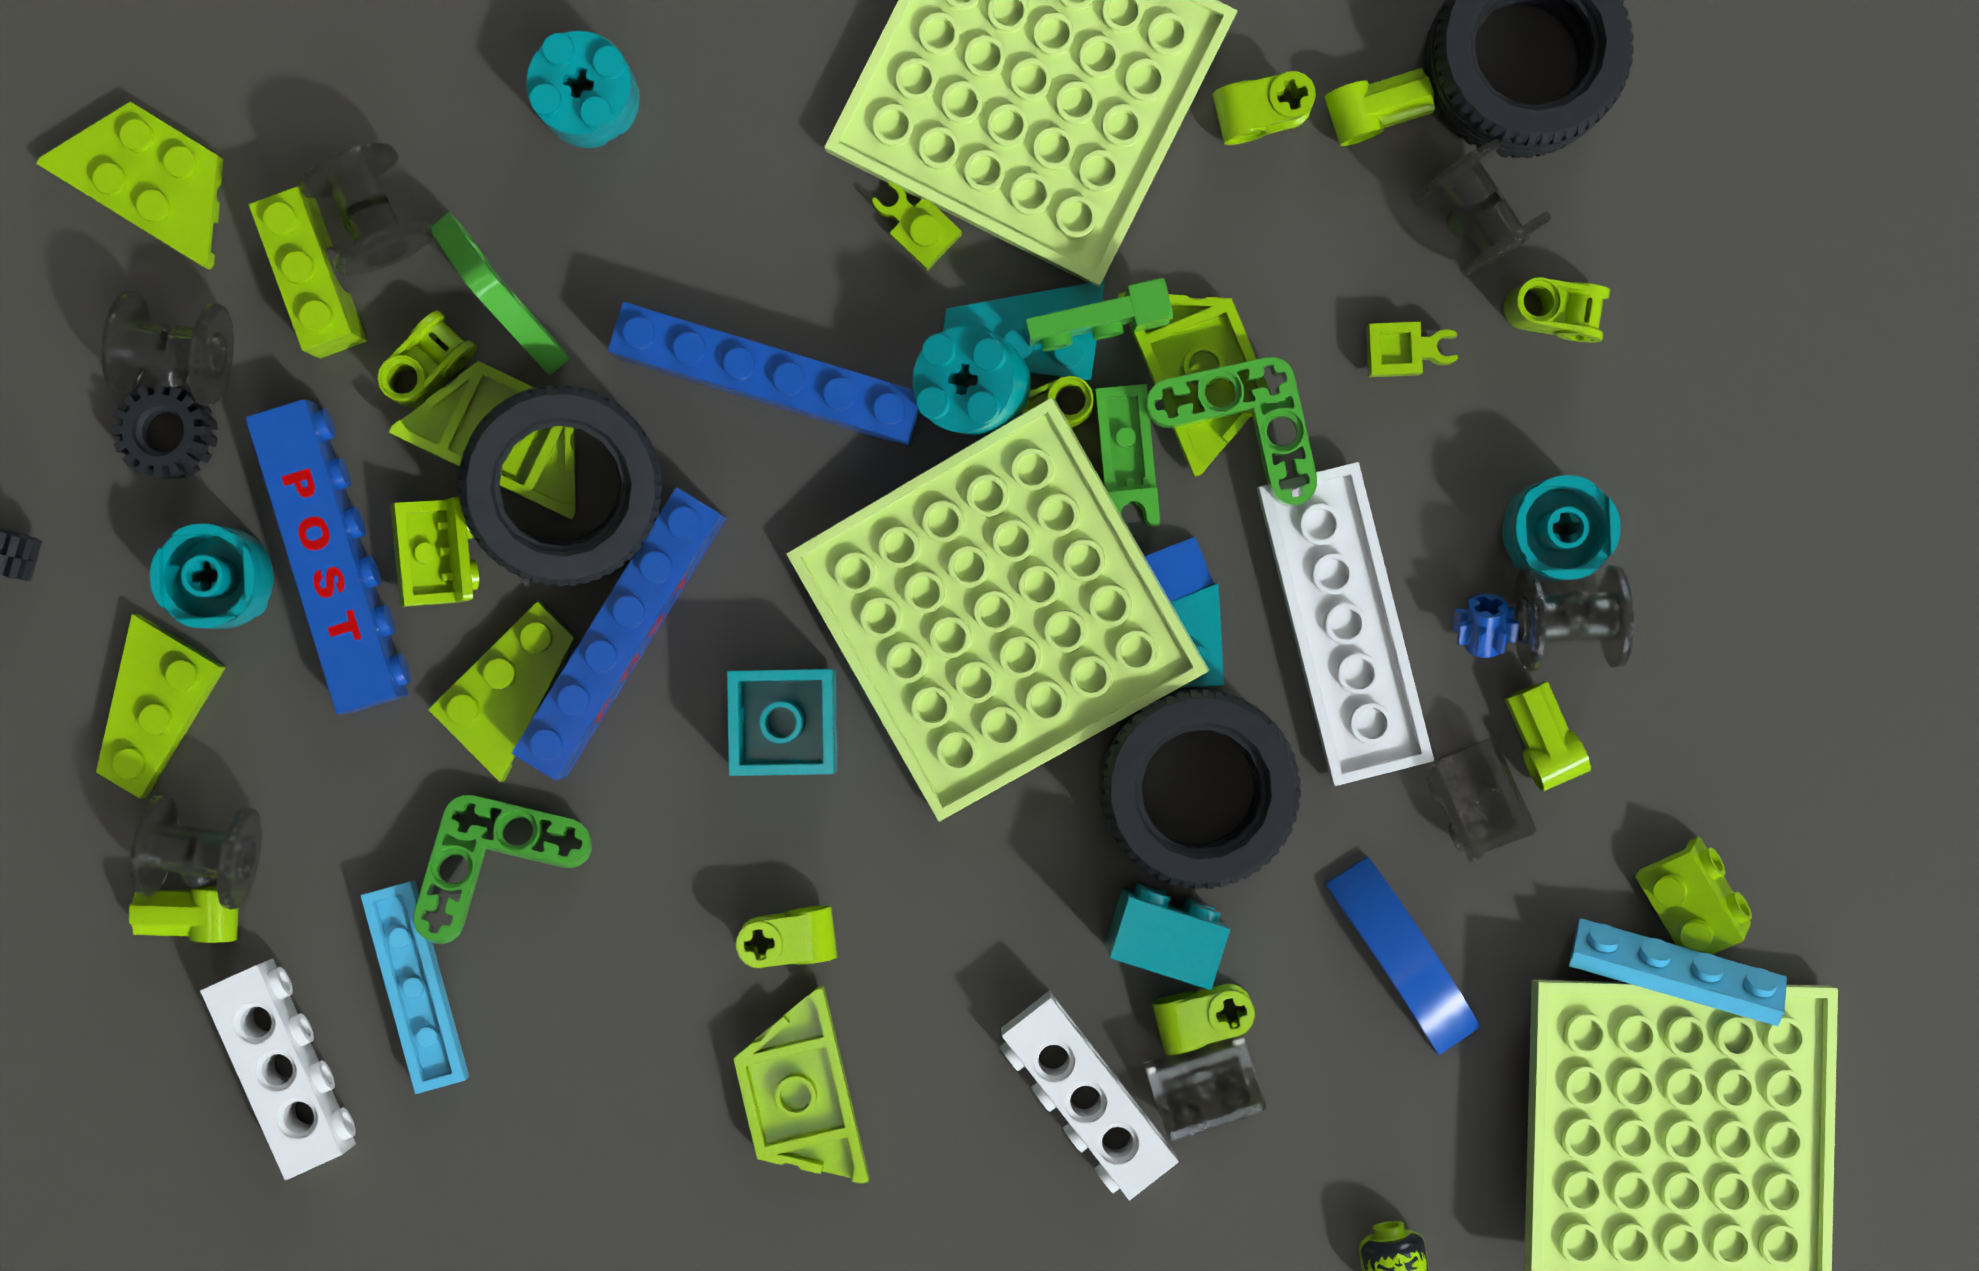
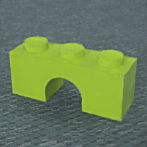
[249,186,367,359]

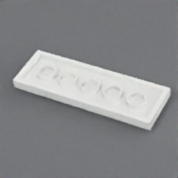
[1257,462,1434,786]

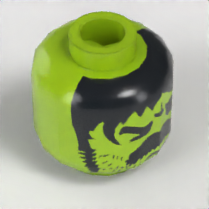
[1359,1221,1430,1271]

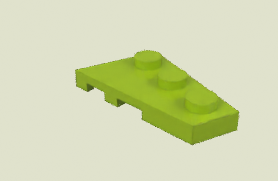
[428,601,577,782]
[96,614,226,799]

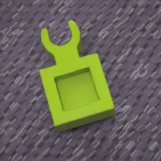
[872,182,962,271]
[1366,322,1458,377]

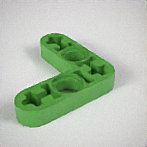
[429,212,570,375]
[1145,357,1317,506]
[413,795,593,944]

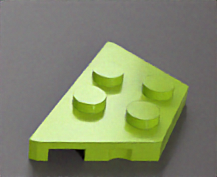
[36,102,224,270]
[1117,291,1271,478]
[389,361,576,520]
[733,986,870,1183]

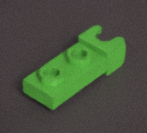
[1025,278,1173,351]
[1095,384,1160,527]

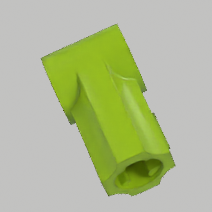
[1324,68,1435,146]
[1504,681,1591,792]
[129,886,239,943]

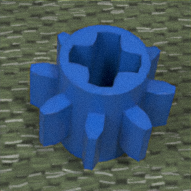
[1453,594,1520,658]

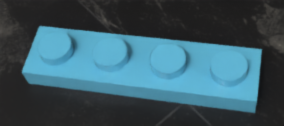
[360,880,469,1094]
[1569,918,1787,1026]

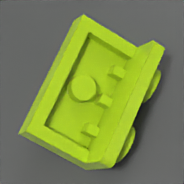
[390,497,479,607]
[1635,837,1752,954]

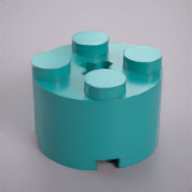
[526,31,640,148]
[913,326,1031,436]
[1502,475,1621,582]
[150,524,274,629]

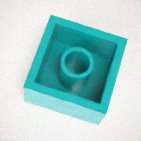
[727,669,838,776]
[1105,882,1230,990]

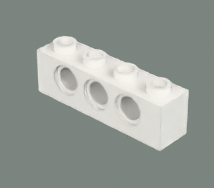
[200,958,356,1180]
[1000,990,1178,1201]

